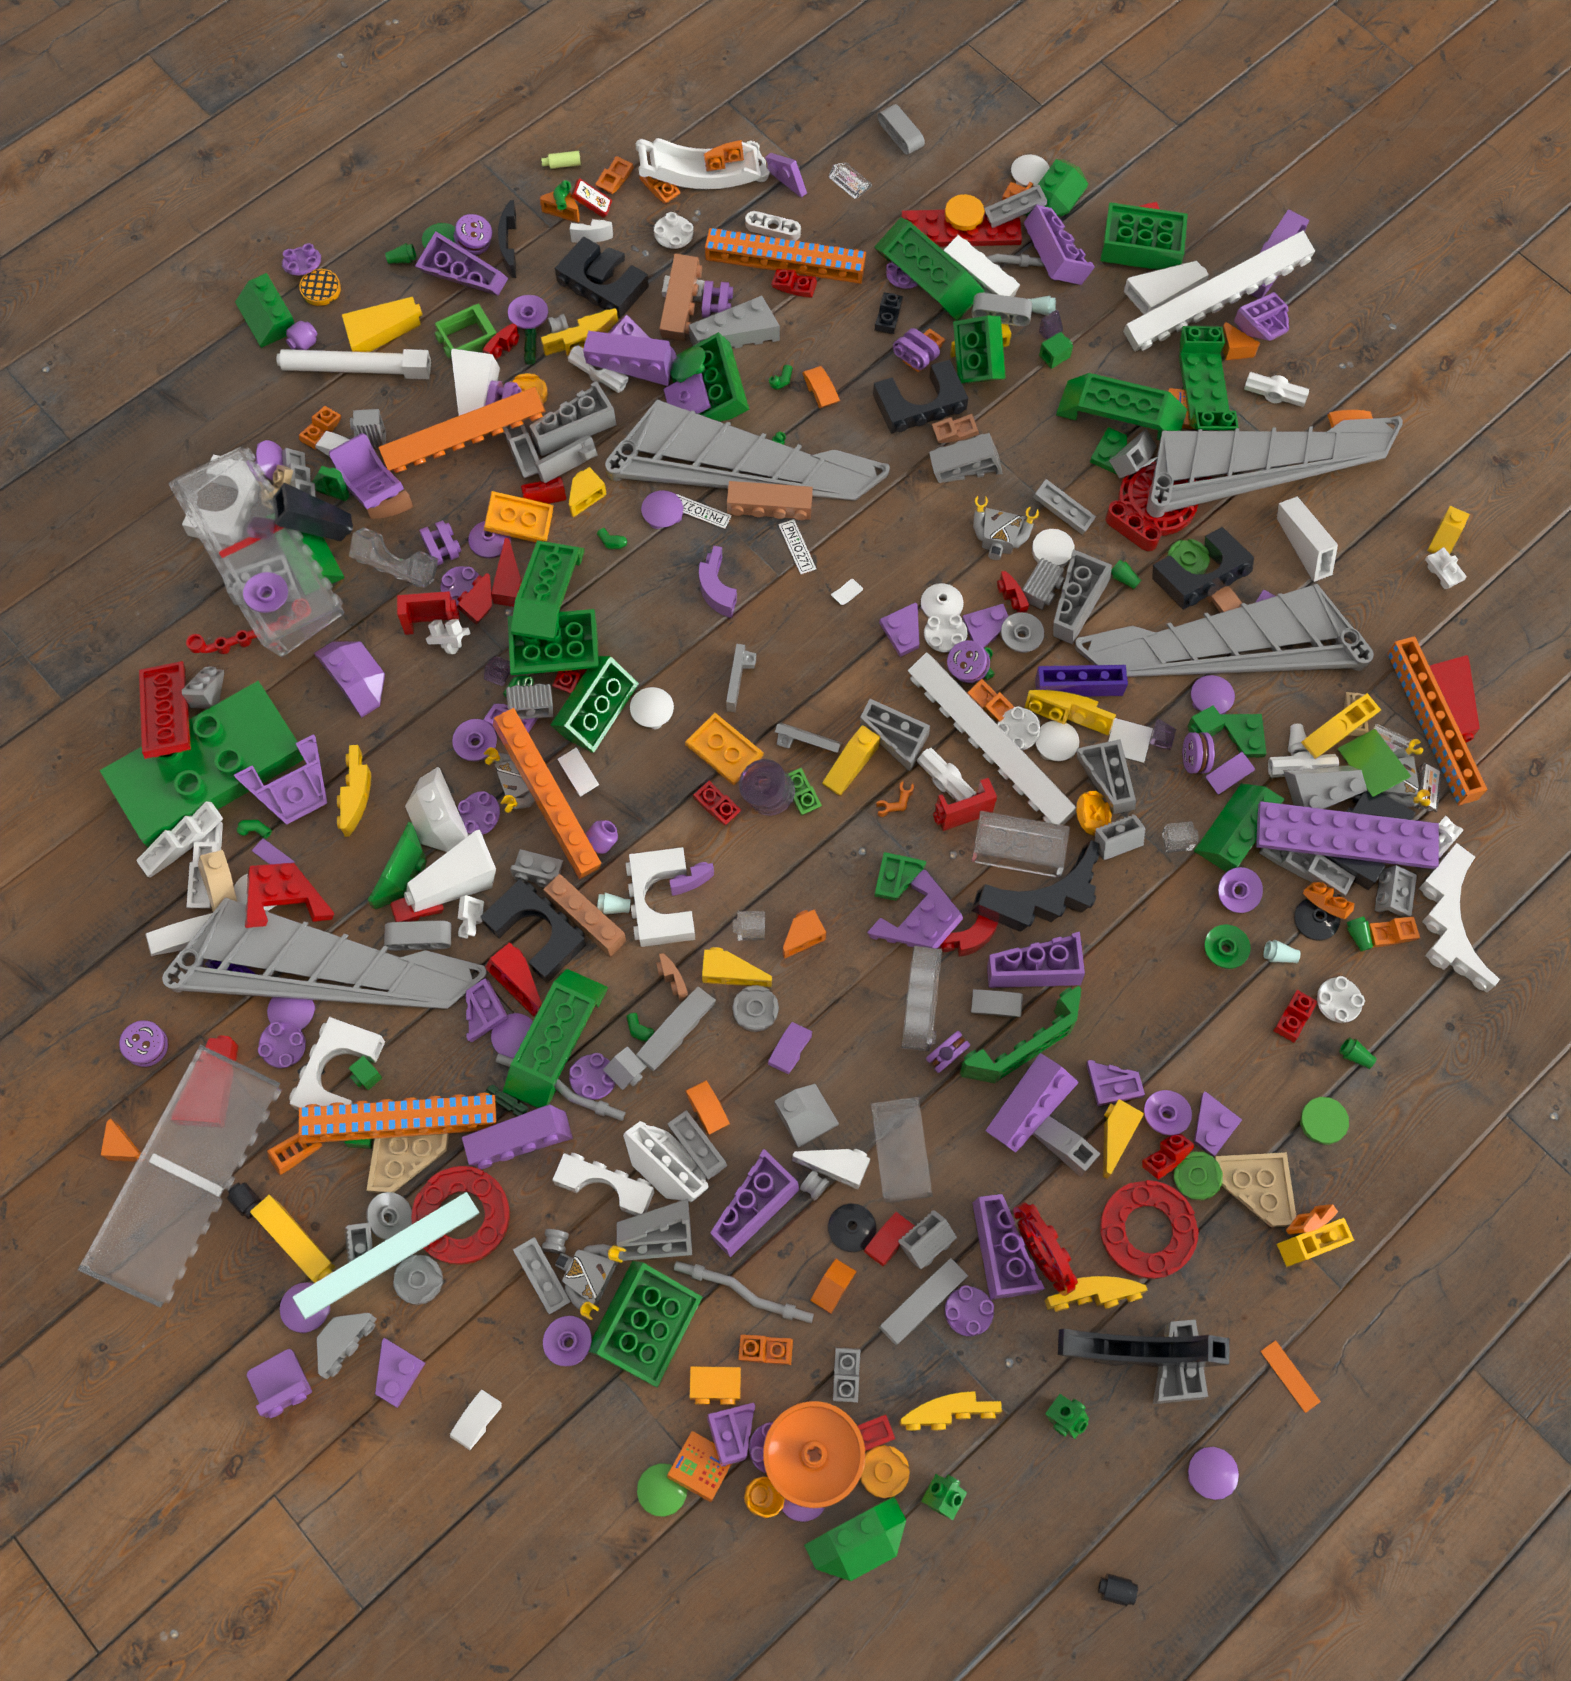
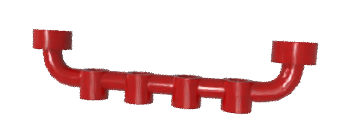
[186,599,311,654]

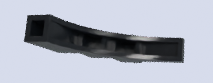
[971,840,1099,932]
[1058,1329,1229,1369]

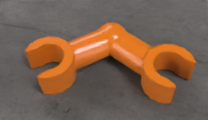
[876,781,914,817]

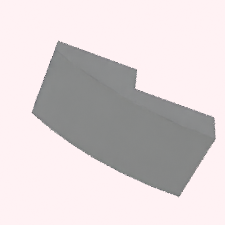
[971,989,1023,1017]
[833,1347,860,1402]

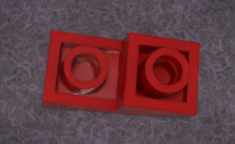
[771,269,817,298]
[483,323,519,360]
[997,571,1029,613]
[552,669,587,694]
[692,780,741,826]
[390,898,444,922]
[1274,990,1317,1043]
[1142,1133,1194,1180]
[864,1212,915,1266]

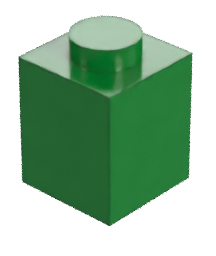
[1039,332,1073,369]
[1187,705,1226,737]

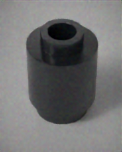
[227,1182,261,1219]
[1098,1573,1138,1607]

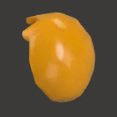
[744,1476,785,1518]

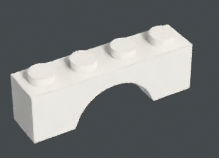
[553,1153,654,1216]

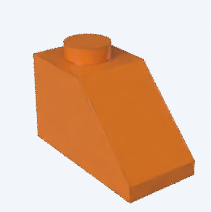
[783,909,826,958]

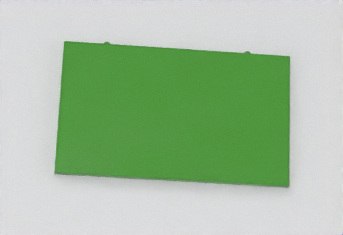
[1337,729,1411,797]

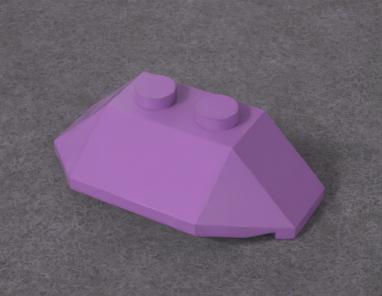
[1234,292,1289,341]
[314,641,385,718]

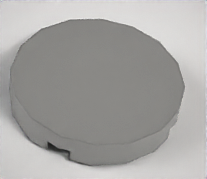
[732,985,779,1032]
[393,1255,443,1305]

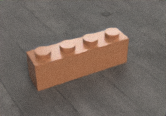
[660,254,702,341]
[727,481,813,520]
[543,874,626,957]

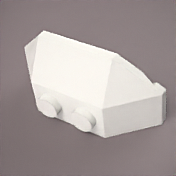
[405,767,469,852]
[623,1121,708,1202]

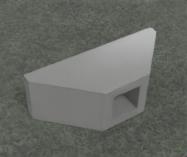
[182,666,224,709]
[317,1313,377,1379]

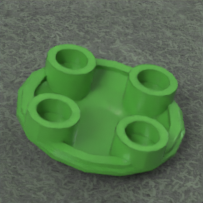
[637,1464,687,1517]

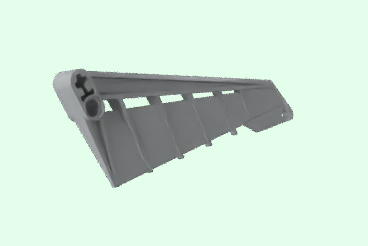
[605,400,889,501]
[1147,416,1403,517]
[1075,584,1374,677]
[162,898,487,1009]

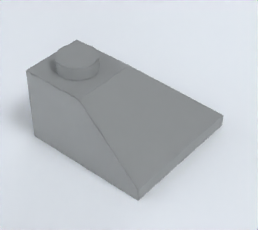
[774,1084,839,1148]

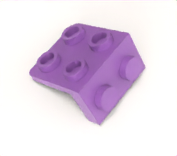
[247,1349,313,1418]

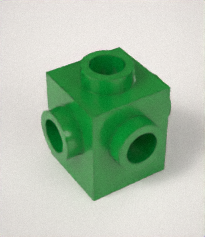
[1045,1394,1089,1439]
[921,1474,967,1520]

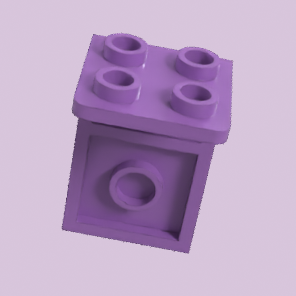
[329,433,404,509]

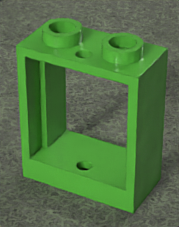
[434,303,497,359]

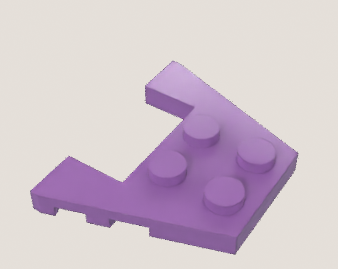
[234,734,327,825]
[867,869,963,952]

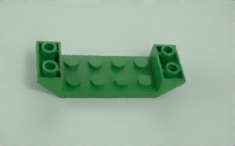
[874,217,985,321]
[1179,326,1239,431]
[1056,373,1187,441]
[511,540,585,641]
[503,969,608,1109]
[959,986,1082,1084]

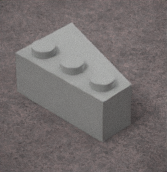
[1077,739,1136,814]
[1283,765,1367,809]
[617,1199,692,1261]

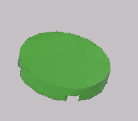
[1167,539,1210,574]
[1300,1097,1349,1145]
[1174,1151,1223,1200]

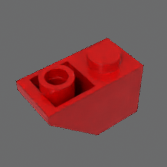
[457,573,492,625]

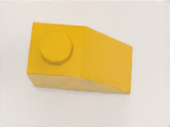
[569,467,606,518]
[1427,506,1470,554]

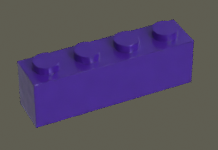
[1035,665,1128,697]

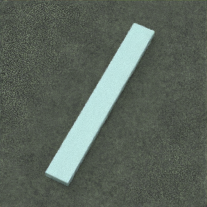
[292,1192,479,1320]

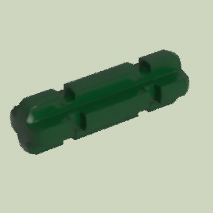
[524,328,536,365]
[485,1084,528,1117]

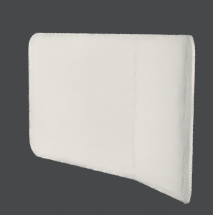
[831,579,863,605]

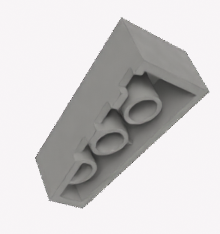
[689,296,780,348]
[529,381,616,456]
[1053,549,1112,644]

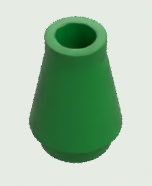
[385,243,417,264]
[1111,560,1142,590]
[1346,916,1373,952]
[1339,1037,1377,1069]

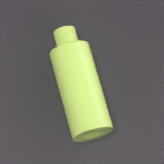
[541,151,581,169]

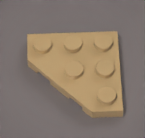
[366,1133,449,1193]
[1214,1152,1296,1227]

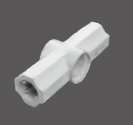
[568,345,628,393]
[1244,372,1309,407]
[917,748,977,802]
[1268,752,1339,778]

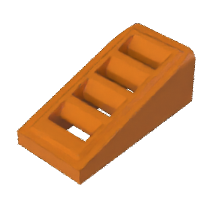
[267,1133,322,1175]

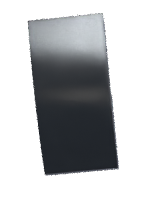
[586,247,625,283]
[875,292,903,334]

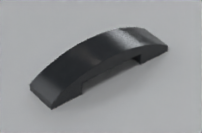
[498,200,516,278]

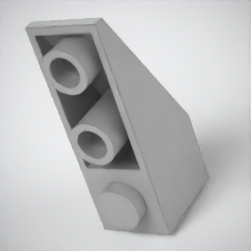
[1109,429,1157,478]
[1032,1116,1100,1177]

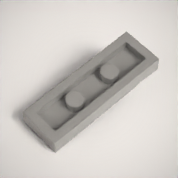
[984,185,1047,228]
[535,435,598,483]
[1033,479,1096,535]
[726,644,756,713]
[775,723,843,753]
[667,1110,727,1180]
[513,1237,571,1314]

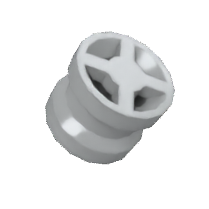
[548,314,568,333]
[800,1170,829,1201]
[541,1229,569,1254]

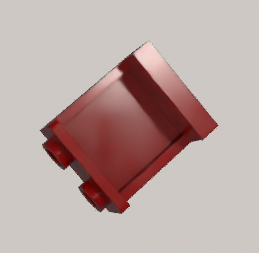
[397,591,460,635]
[933,778,997,831]

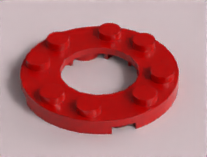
[411,1166,510,1265]
[1100,1180,1198,1279]
[1013,1202,1078,1296]

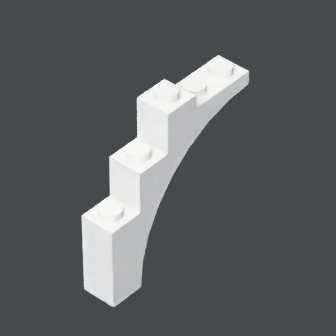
[1419,843,1500,993]

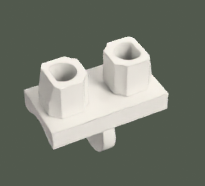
[1425,548,1467,589]
[426,619,471,654]
[1439,816,1463,858]

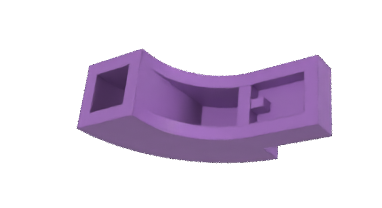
[699,546,737,618]

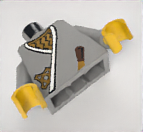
[973,496,1039,560]
[1381,739,1431,807]
[484,747,548,813]
[555,1244,626,1320]

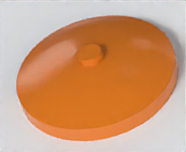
[763,1401,865,1508]

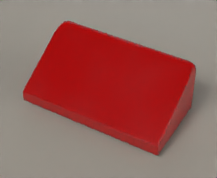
[521,477,566,504]

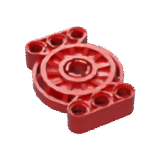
[1105,462,1212,552]

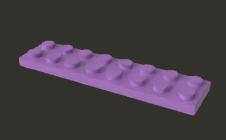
[1256,802,1439,869]

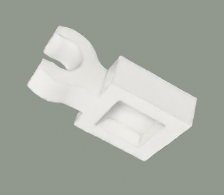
[458,895,484,939]

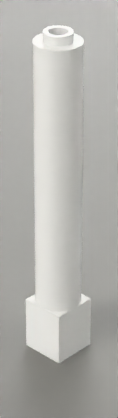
[277,349,431,379]

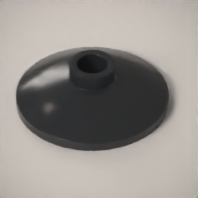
[1294,898,1340,941]
[828,1203,876,1252]

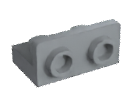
[510,849,564,888]
[1375,865,1417,918]

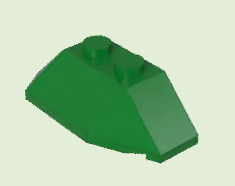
[1024,159,1088,217]
[368,822,427,909]
[804,1496,906,1581]

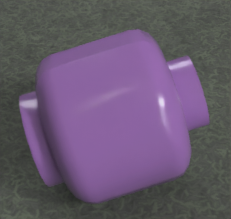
[286,321,317,350]
[585,820,618,854]

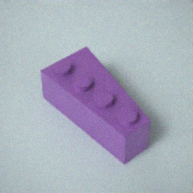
[1024,204,1095,285]
[1251,209,1309,299]
[415,231,508,296]
[583,331,673,386]
[987,932,1085,988]
[986,1053,1079,1153]
[462,1105,573,1169]
[710,1149,799,1257]
[972,1194,1045,1300]

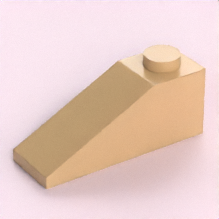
[198,850,237,912]

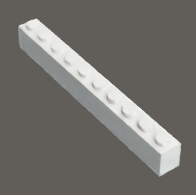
[1123,231,1315,352]
[908,652,1077,829]

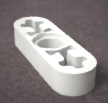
[745,211,801,241]

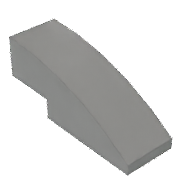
[503,421,539,478]

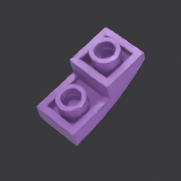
[1205,752,1256,795]
[670,862,714,896]
[768,1022,812,1074]

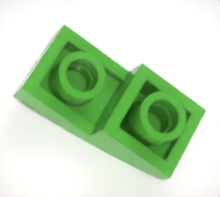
[781,768,822,816]

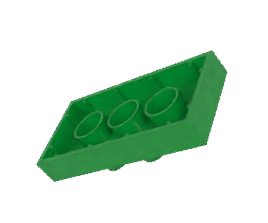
[99,681,304,848]

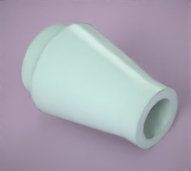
[1028,295,1056,316]
[597,892,630,915]
[1264,940,1300,963]

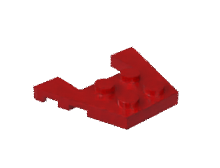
[245,863,334,928]

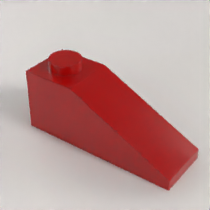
[491,538,522,607]
[485,942,542,1017]

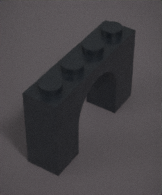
[555,236,649,319]
[873,359,969,434]
[1152,527,1254,610]
[1324,790,1416,890]
[480,879,586,984]

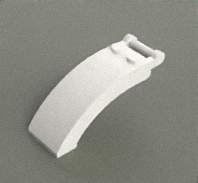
[636,138,761,189]

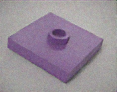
[664,373,710,414]

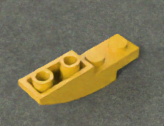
[541,308,618,356]
[1024,690,1116,736]
[1301,693,1381,759]
[337,745,371,837]
[1044,1276,1147,1312]
[900,1391,1002,1431]

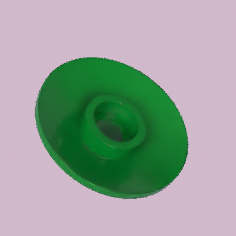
[1204,924,1251,969]

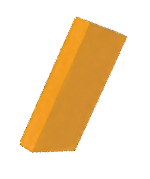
[483,491,554,542]
[685,713,764,785]

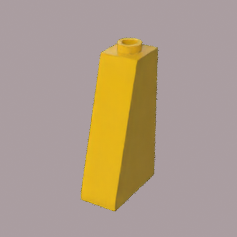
[342,296,423,352]
[250,1195,335,1283]

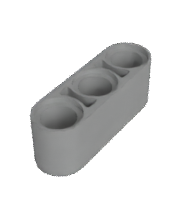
[877,104,925,155]
[972,293,1032,326]
[384,921,451,951]

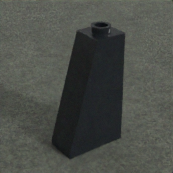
[273,482,353,541]

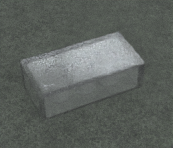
[971,811,1070,878]
[901,946,942,1052]
[871,1097,933,1203]

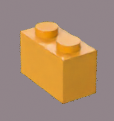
[690,1367,741,1405]

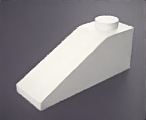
[792,1149,870,1190]

